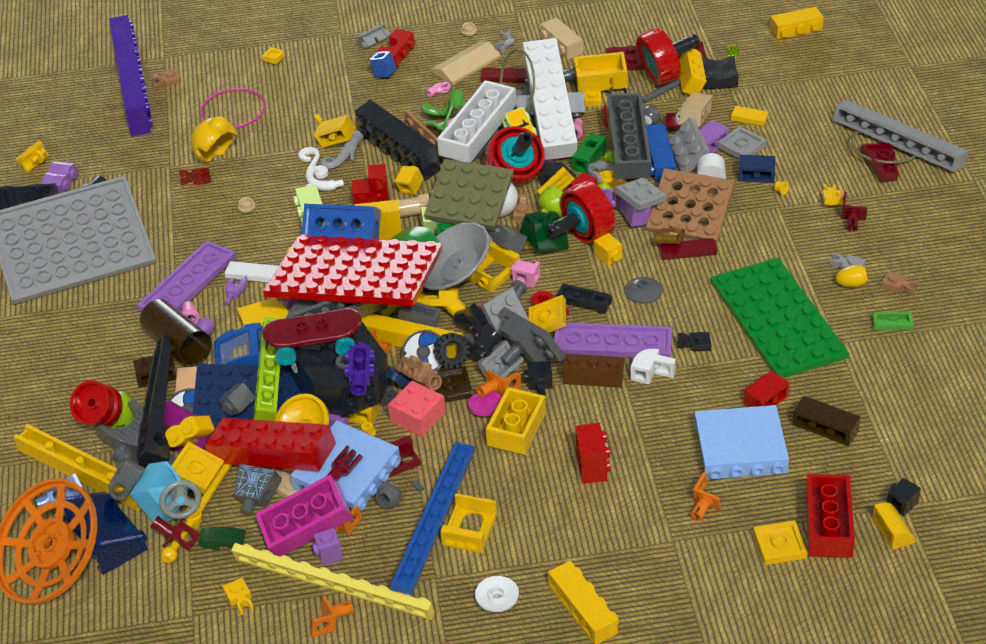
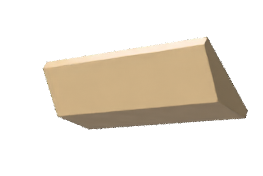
[431,41,501,85]

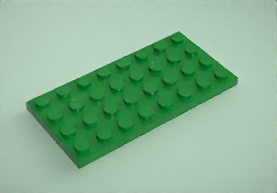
[710,257,849,378]

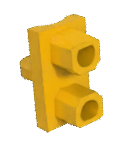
[16,141,49,172]

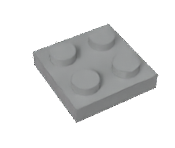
[717,126,767,159]
[615,178,667,211]
[480,287,528,338]

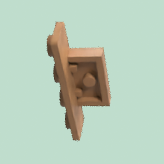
[404,111,451,160]

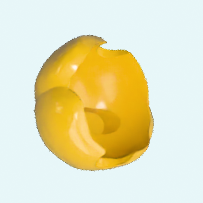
[191,116,238,163]

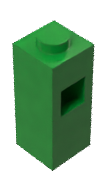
[572,133,606,174]

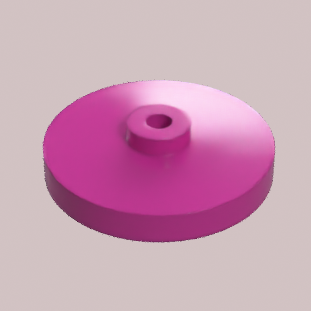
[468,392,502,416]

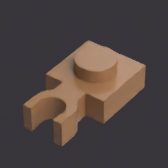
[881,271,918,296]

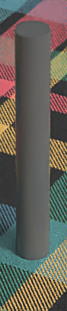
[642,78,681,103]

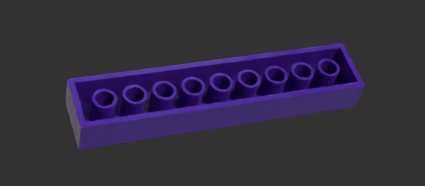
[109,15,153,137]

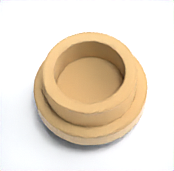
[461,22,477,37]
[238,197,255,213]

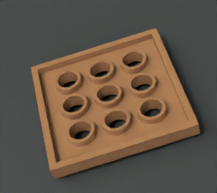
[646,168,735,244]

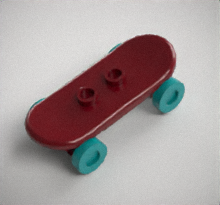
[262,308,362,366]

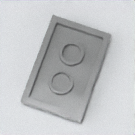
[669,117,710,173]

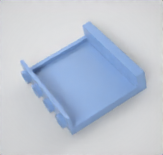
[694,405,789,480]
[290,421,401,517]

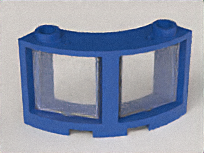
[214,323,286,367]

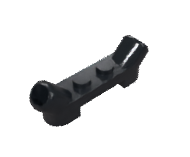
[454,303,503,357]

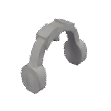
[587,161,614,184]

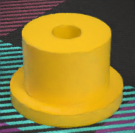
[774,181,789,195]
[360,422,376,436]

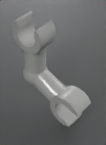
[495,29,515,53]

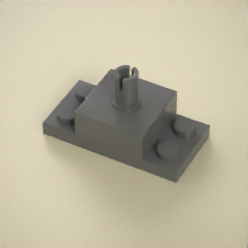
[499,307,566,366]

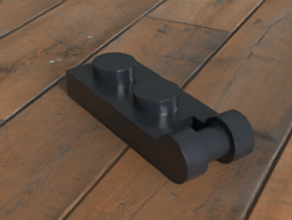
[556,284,613,314]

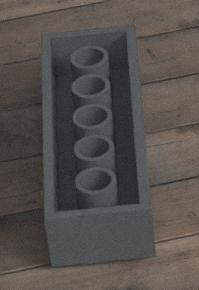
[606,93,652,179]

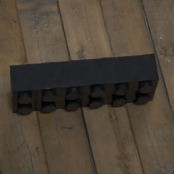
[355,99,441,181]

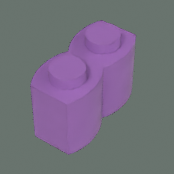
[41,161,78,194]

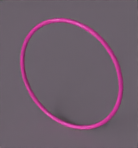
[201,88,266,128]

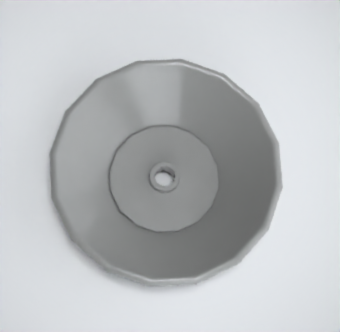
[424,223,490,290]

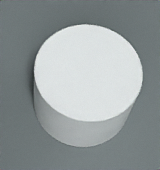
[697,153,726,179]

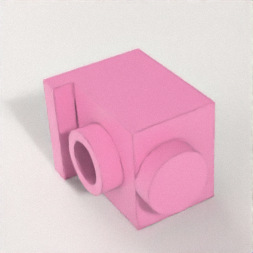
[510,260,540,288]

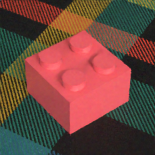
[388,381,446,437]

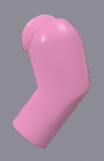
[426,82,451,97]

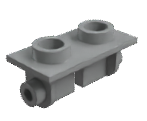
[357,23,390,49]

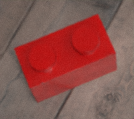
[743,370,790,407]

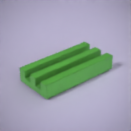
[872,312,914,330]

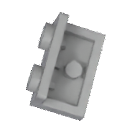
[477,341,524,379]

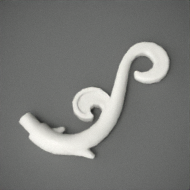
[298,147,344,191]

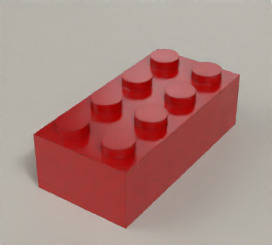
[805,474,855,558]

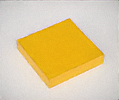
[528,295,566,333]
[172,441,224,494]
[753,520,808,565]

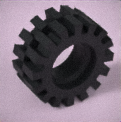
[433,333,471,369]

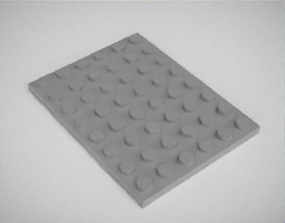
[0,176,157,304]

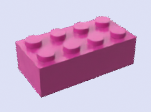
[255,474,353,557]

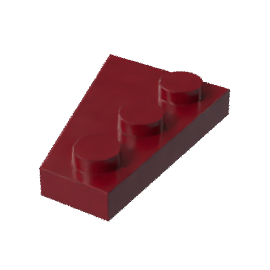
[860,142,899,181]

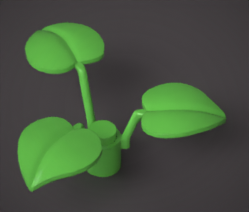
[422,89,466,131]

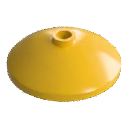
[275,394,329,425]

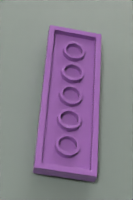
[137,240,236,312]
[554,323,672,358]

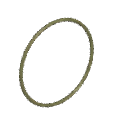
[500,49,535,112]
[849,131,916,164]

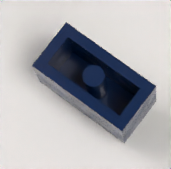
[738,154,776,183]

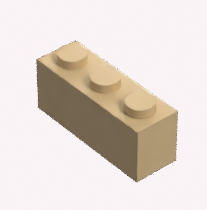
[540,17,583,60]
[678,92,713,127]

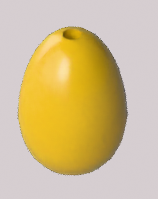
[836,265,868,288]

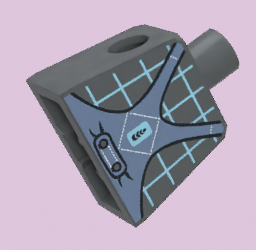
[234,464,282,515]

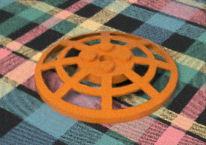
[0,478,97,605]

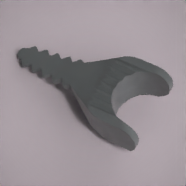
[96,399,176,466]

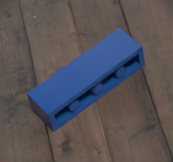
[646,124,676,182]

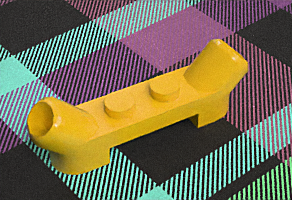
[378,288,465,317]

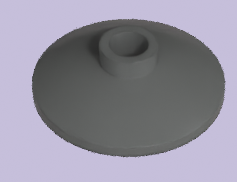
[624,277,662,304]

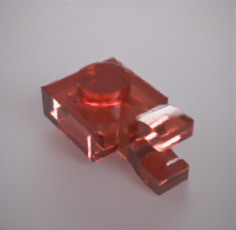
[179,167,211,185]

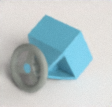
[130,461,201,522]

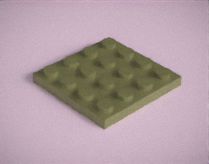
[424,159,514,231]

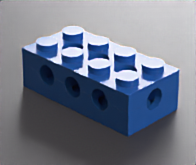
[301,203,381,239]

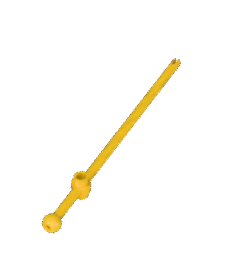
[161,464,232,563]

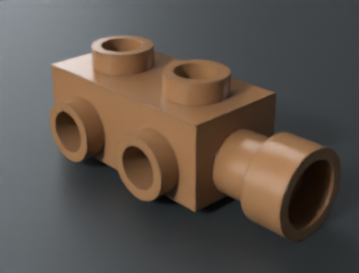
[396,355,442,390]

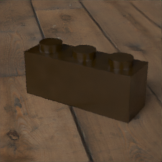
[792,396,860,446]

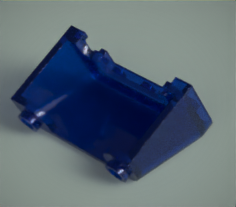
[63,491,147,575]

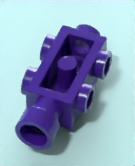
[345,342,375,396]

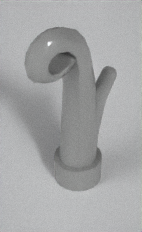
[321,130,364,169]

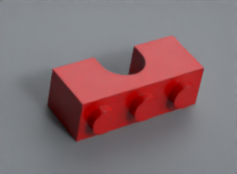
[374,28,415,67]

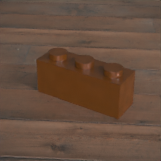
[563,353,624,388]

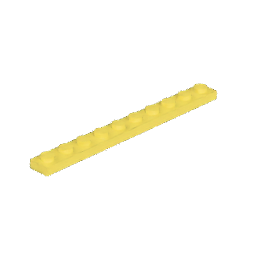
[231,543,435,620]

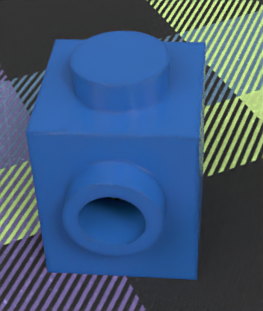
[370,51,397,78]

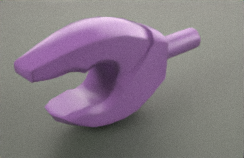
[225,276,247,305]

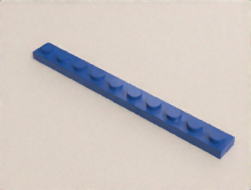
[391,442,475,595]

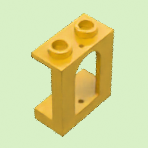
[467,240,520,292]
[440,494,497,553]

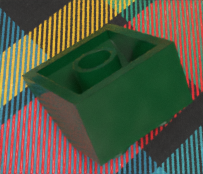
[520,211,569,252]

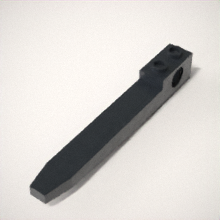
[136,334,171,466]

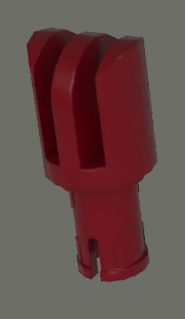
[326,445,363,482]

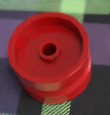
[69,380,123,428]

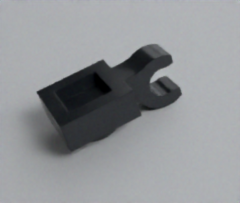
[676,332,712,351]

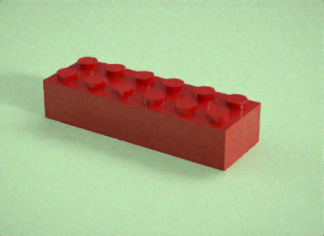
[205,418,336,472]

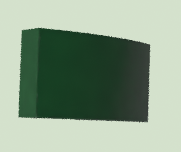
[198,527,246,551]

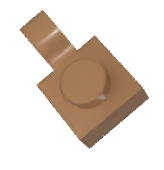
[150,69,182,87]
[513,193,532,222]

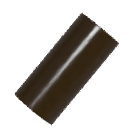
[140,299,212,365]

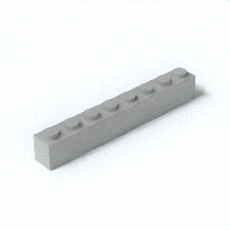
[833,100,968,172]

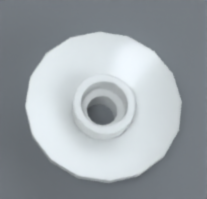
[475,576,519,612]

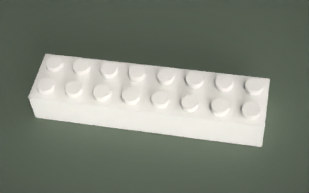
[523,38,577,160]

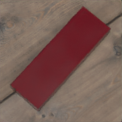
[481,68,528,83]
[659,238,717,260]

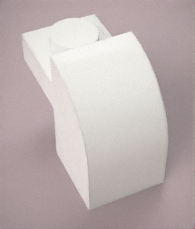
[631,349,676,384]

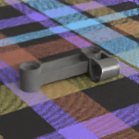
[108,443,144,500]

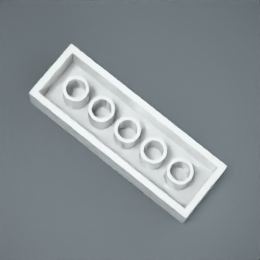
[437,80,516,163]

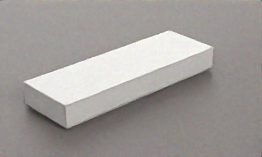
[225,261,279,282]

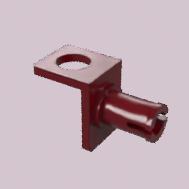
[841,192,867,232]
[150,516,200,550]

